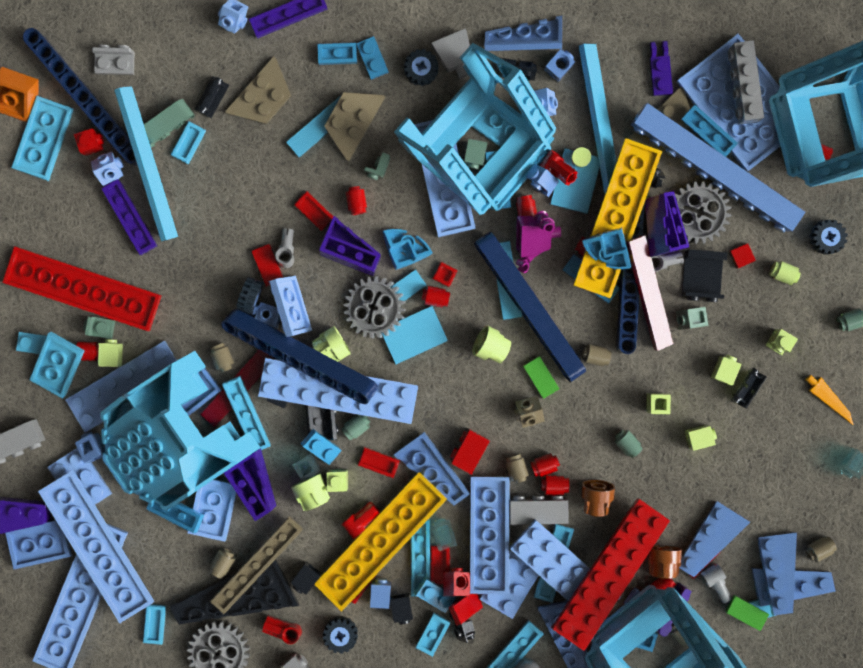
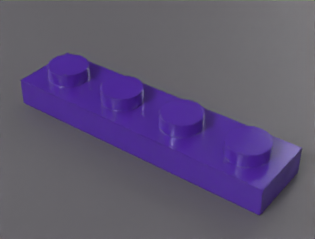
[249,0,328,39]
[101,179,158,256]

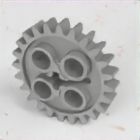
[675,181,732,244]
[344,276,406,339]
[187,620,250,668]

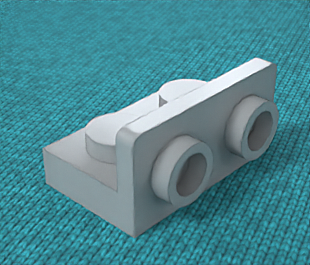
[92,45,135,75]

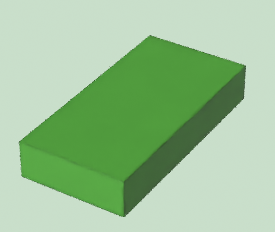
[523,356,559,399]
[725,595,770,631]

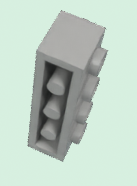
[728,40,764,125]

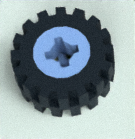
[404,49,439,86]
[809,220,848,255]
[236,277,264,314]
[323,616,358,654]

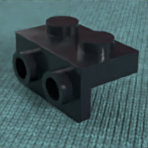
[305,405,338,440]

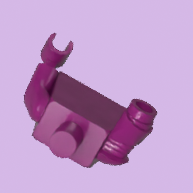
[516,211,561,273]

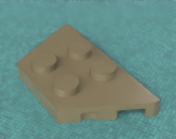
[225,56,291,124]
[628,87,692,153]
[324,92,385,161]

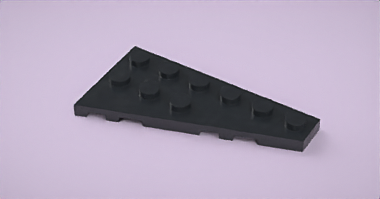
[170,559,299,625]

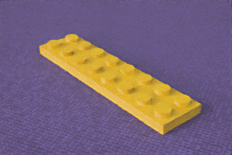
[573,138,662,299]
[314,472,447,611]

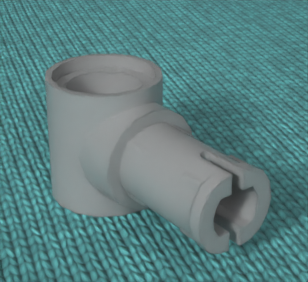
[275,228,295,268]
[651,251,684,272]
[700,563,732,603]

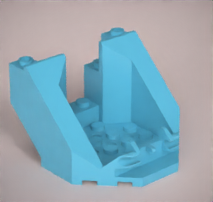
[100,351,260,511]

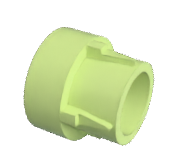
[472,325,511,363]
[312,326,351,362]
[291,473,330,511]

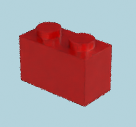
[450,429,490,475]

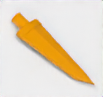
[805,375,853,425]

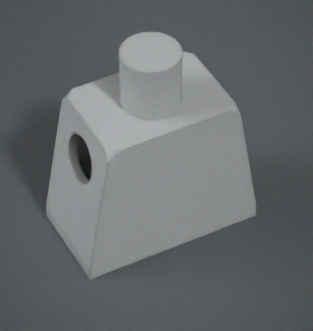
[432,28,470,79]

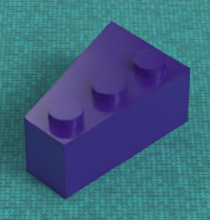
[645,191,689,257]
[319,216,381,276]
[224,448,277,521]
[0,497,51,534]

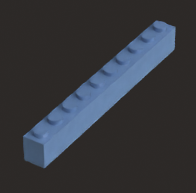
[631,103,805,233]

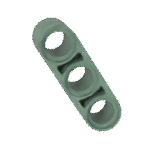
[144,99,195,147]

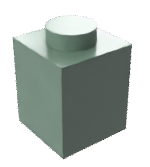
[464,139,487,170]

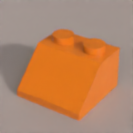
[0,67,39,122]

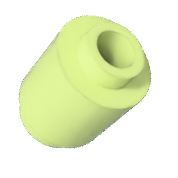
[769,261,801,285]

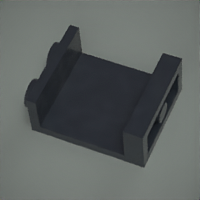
[682,249,728,302]

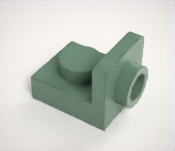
[364,153,391,180]
[676,307,708,330]
[83,316,115,339]

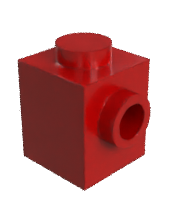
[74,128,104,156]

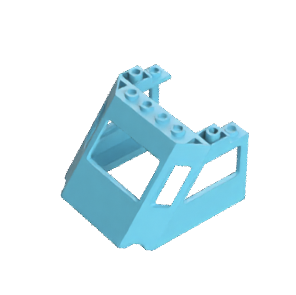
[769,41,863,187]
[394,43,556,215]
[585,585,746,668]

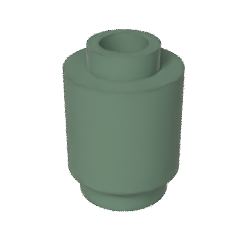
[837,308,863,332]
[341,414,371,440]
[614,430,643,458]

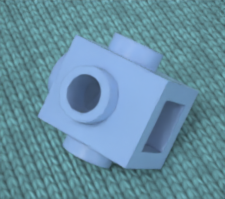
[218,0,248,34]
[534,88,558,117]
[91,151,124,186]

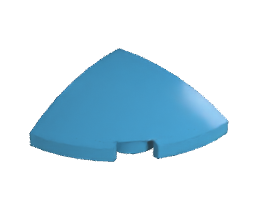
[582,227,631,269]
[383,229,433,270]

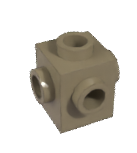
[514,396,545,428]

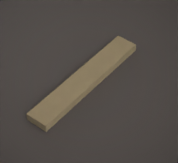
[210,516,303,614]

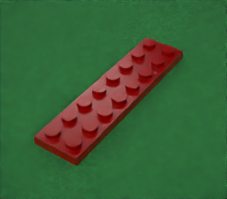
[2,246,162,331]
[551,498,670,651]

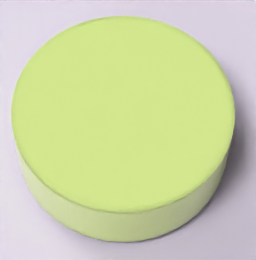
[571,147,591,167]

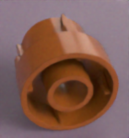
[581,480,615,517]
[648,545,682,579]

